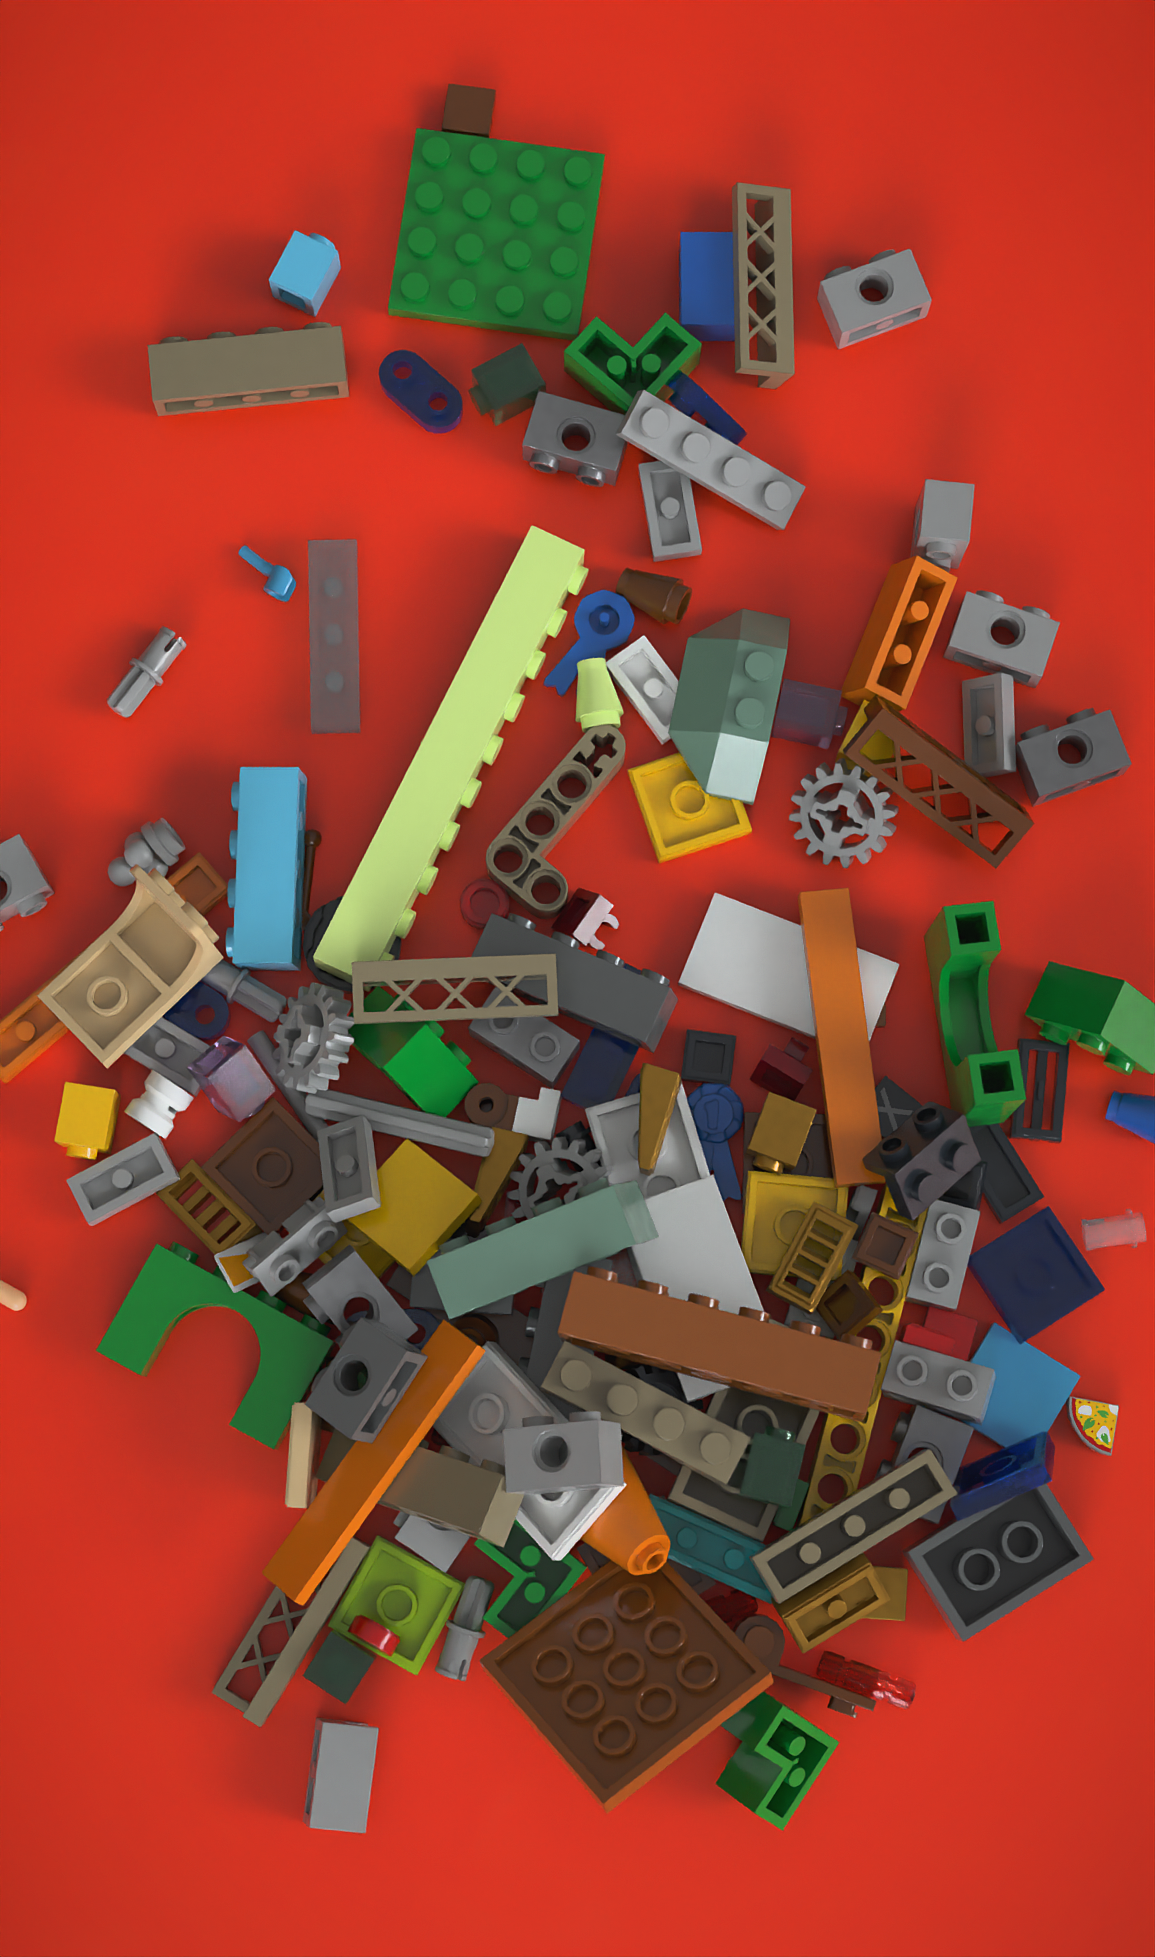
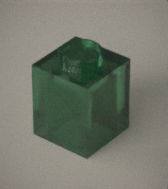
[468,343,546,426]
[737,1426,806,1508]
[303,1630,377,1704]

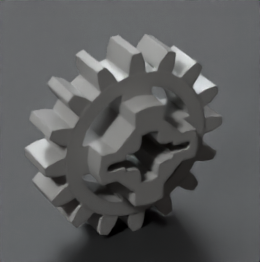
[789,758,899,868]
[272,983,354,1094]
[507,1137,615,1219]

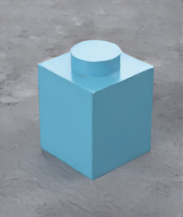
[269,230,341,317]

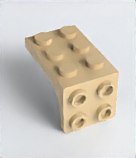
[37,864,224,1068]

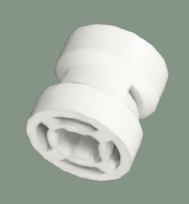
[124,1070,194,1139]

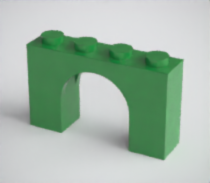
[924,901,1026,1127]
[96,1241,337,1450]

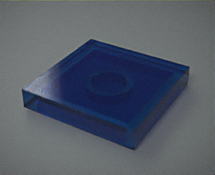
[967,1206,1106,1345]
[950,1431,1055,1521]

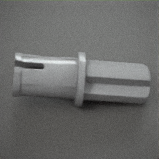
[107,626,187,718]
[201,959,287,1022]
[435,1576,495,1681]

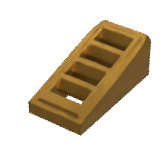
[638,1063,681,1176]
[465,1127,529,1238]
[156,1159,263,1255]
[766,1201,859,1315]

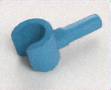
[238,545,296,602]

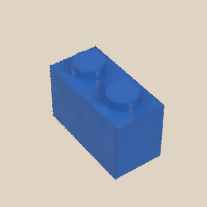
[679,232,748,341]

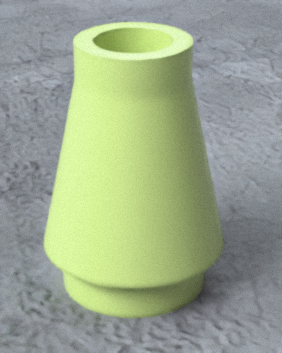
[575,658,624,733]

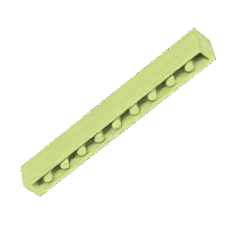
[313,525,589,992]

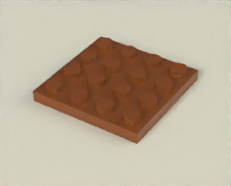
[479,1560,774,1813]

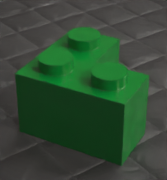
[564,313,702,415]
[1025,961,1155,1075]
[348,986,479,1117]
[474,1519,587,1638]
[715,1691,839,1830]

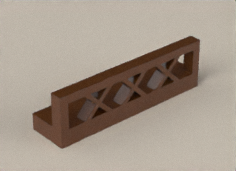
[843,695,1034,868]

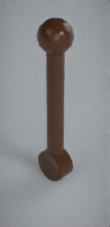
[302,829,322,931]

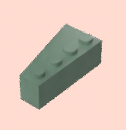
[427,1178,659,1319]

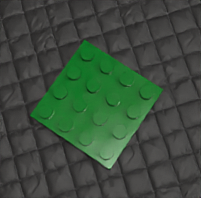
[388,128,605,341]

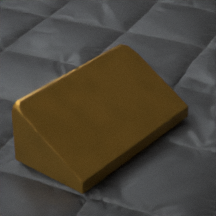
[771,1553,891,1654]

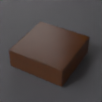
[442,83,496,138]
[851,1212,919,1281]
[816,1270,883,1340]

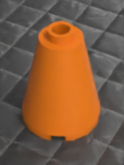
[580,1446,671,1575]

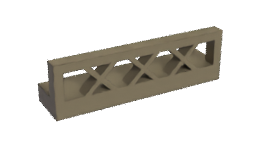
[732,182,795,389]
[352,954,558,1024]
[212,1536,371,1727]

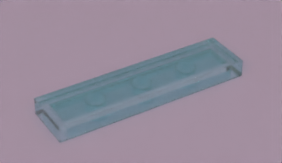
[308,539,361,734]

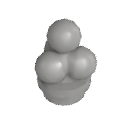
[108,818,186,887]

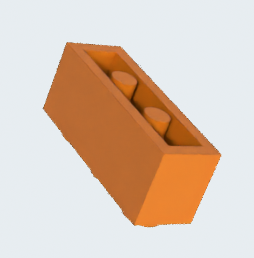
[839,555,958,711]

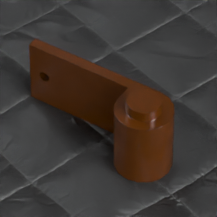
[732,1613,876,1718]

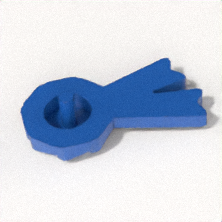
[544,590,635,697]
[687,1083,744,1201]

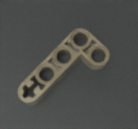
[486,725,626,919]

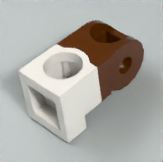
[465,1083,562,1145]

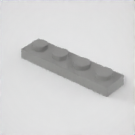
[616,390,806,530]

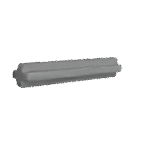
[305,1089,495,1157]

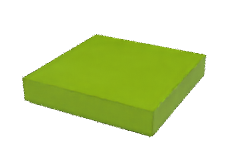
[328,1535,465,1676]

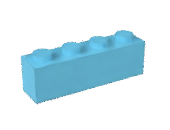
[226,767,307,971]

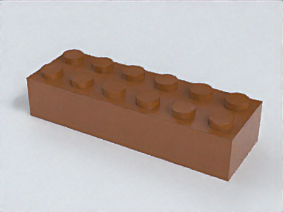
[558,1266,882,1422]

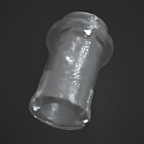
[1081,1209,1146,1251]

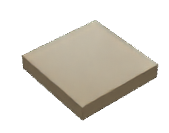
[285,1402,322,1508]

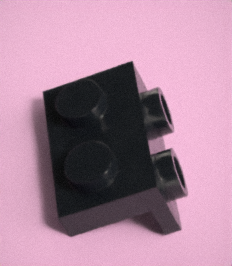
[862,1102,981,1221]

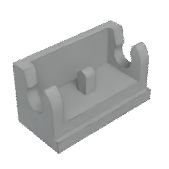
[303,1717,379,1833]

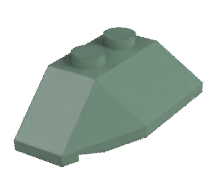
[668,609,790,805]

